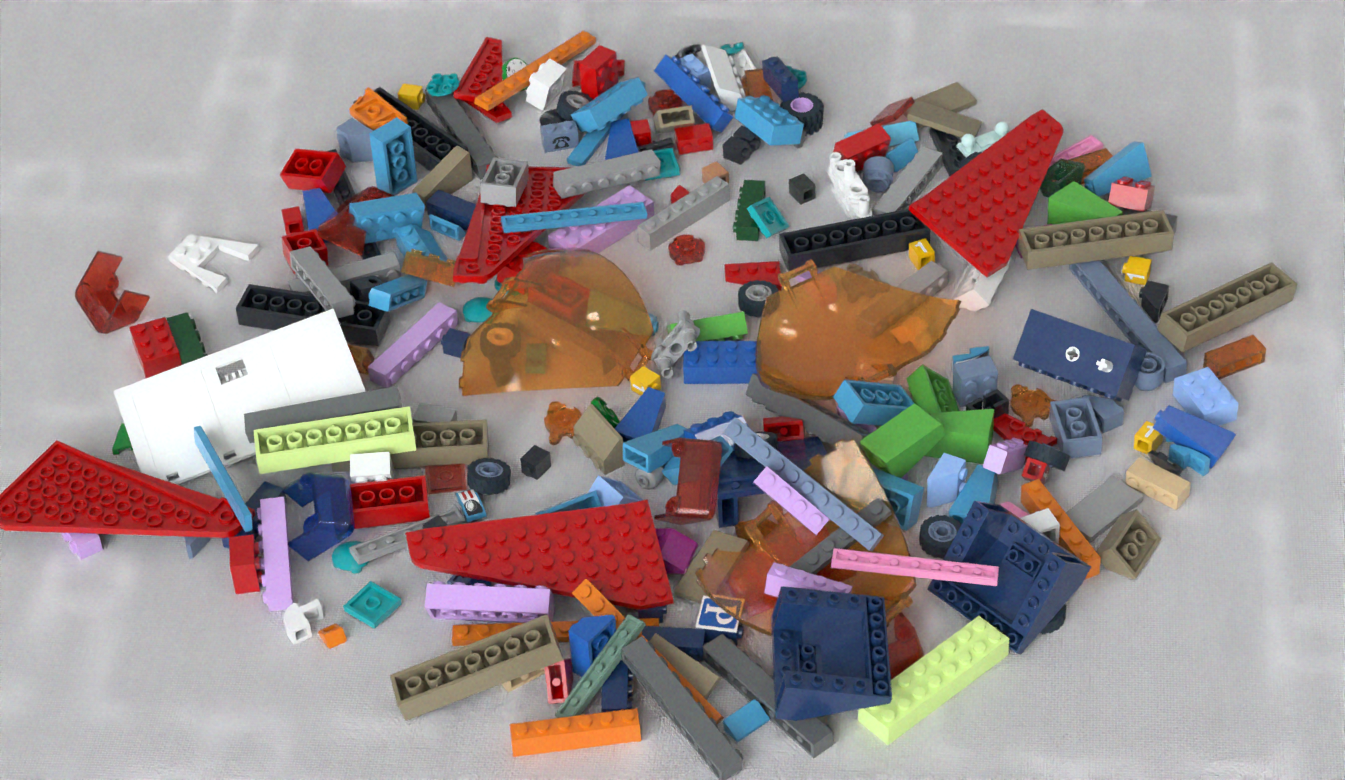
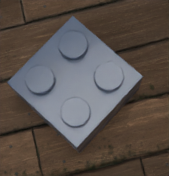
[953,356,998,407]

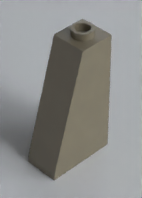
[412,145,473,211]

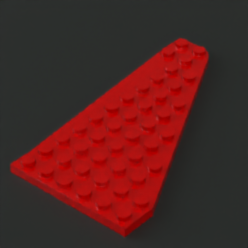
[908,109,1063,277]
[453,165,586,284]

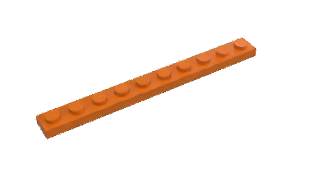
[475,31,596,111]
[572,579,724,724]
[452,618,659,646]

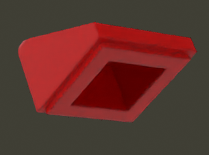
[671,185,690,204]

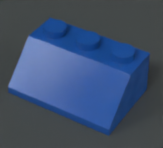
[684,411,750,451]
[568,615,616,677]

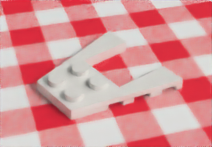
[168,234,259,294]

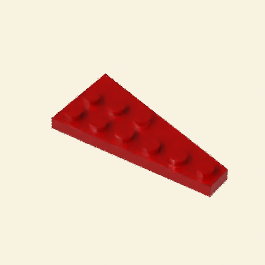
[453,37,503,107]

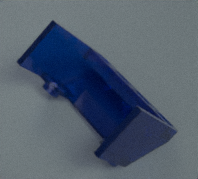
[282,472,355,562]

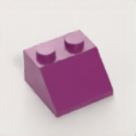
[655,528,698,574]

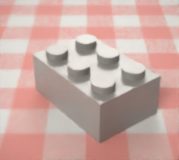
[480,157,528,207]

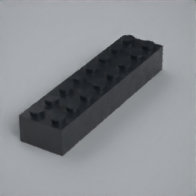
[353,87,468,171]
[779,209,930,274]
[236,284,391,347]

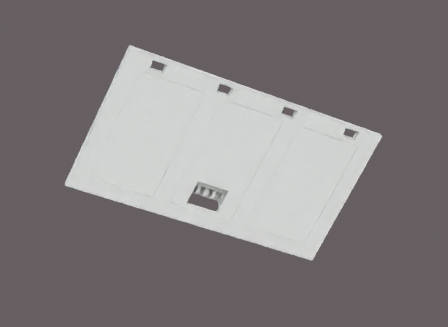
[114,309,366,485]

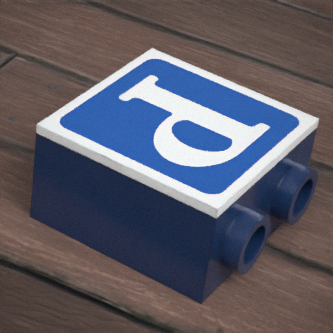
[695,596,748,646]

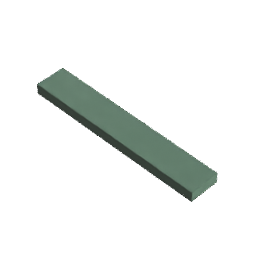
[555,614,646,718]

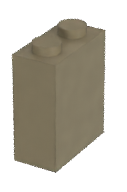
[653,105,695,134]

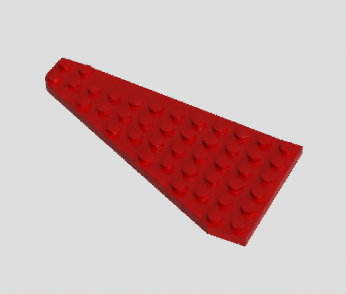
[0,440,255,538]
[405,499,674,610]

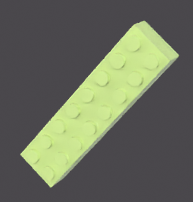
[254,406,416,474]
[858,616,1009,745]

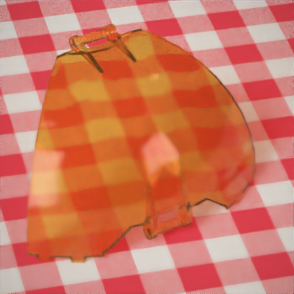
[459,247,654,396]
[756,260,961,400]
[695,438,916,636]

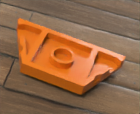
[349,87,408,130]

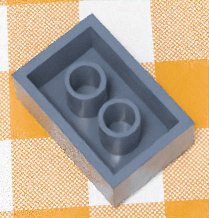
[1049,397,1102,458]

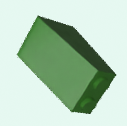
[1047,181,1123,225]
[860,403,946,478]
[925,409,994,464]

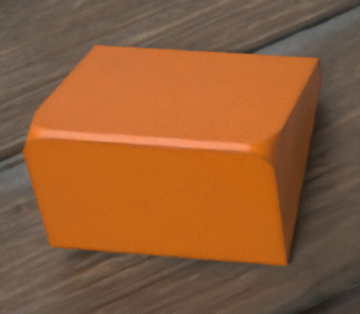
[318,623,347,649]

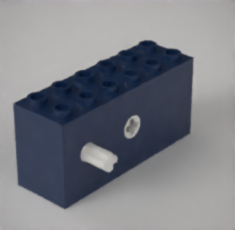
[1013,309,1147,402]

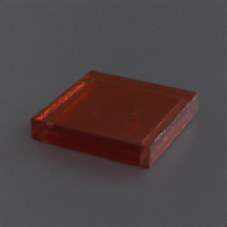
[870,97,915,126]
[425,463,467,494]

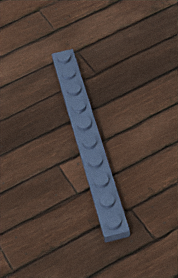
[723,417,884,552]

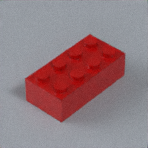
[346,475,430,529]

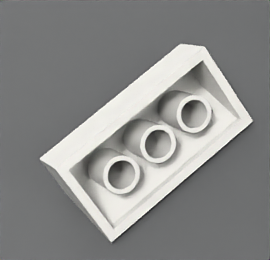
[701,45,746,112]
[948,257,1012,311]

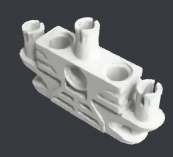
[827,152,872,220]

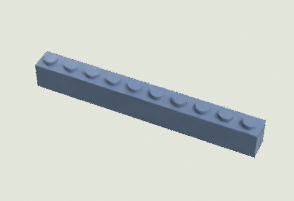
[1069,260,1187,383]

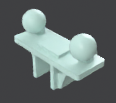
[957,122,1009,157]

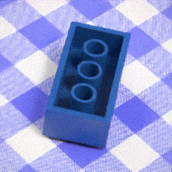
[683,341,761,384]

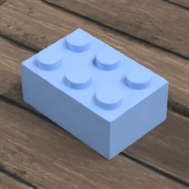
[1173,367,1238,426]

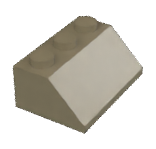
[573,404,625,475]
[1096,509,1161,579]

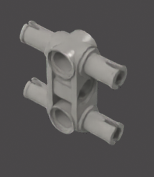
[651,310,700,378]

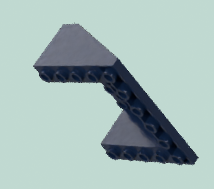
[708,436,837,528]
[927,500,1091,654]
[771,586,892,721]

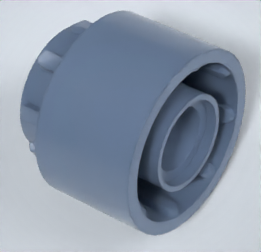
[862,156,894,192]
[1135,352,1165,391]

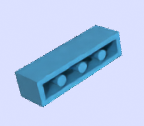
[369,274,427,312]

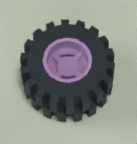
[780,92,824,136]

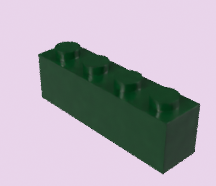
[733,180,766,241]
[166,312,208,365]

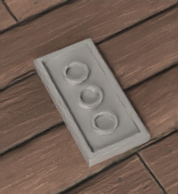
[1066,476,1144,542]

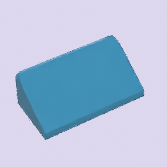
[886,138,918,173]
[429,214,466,241]
[723,699,770,742]

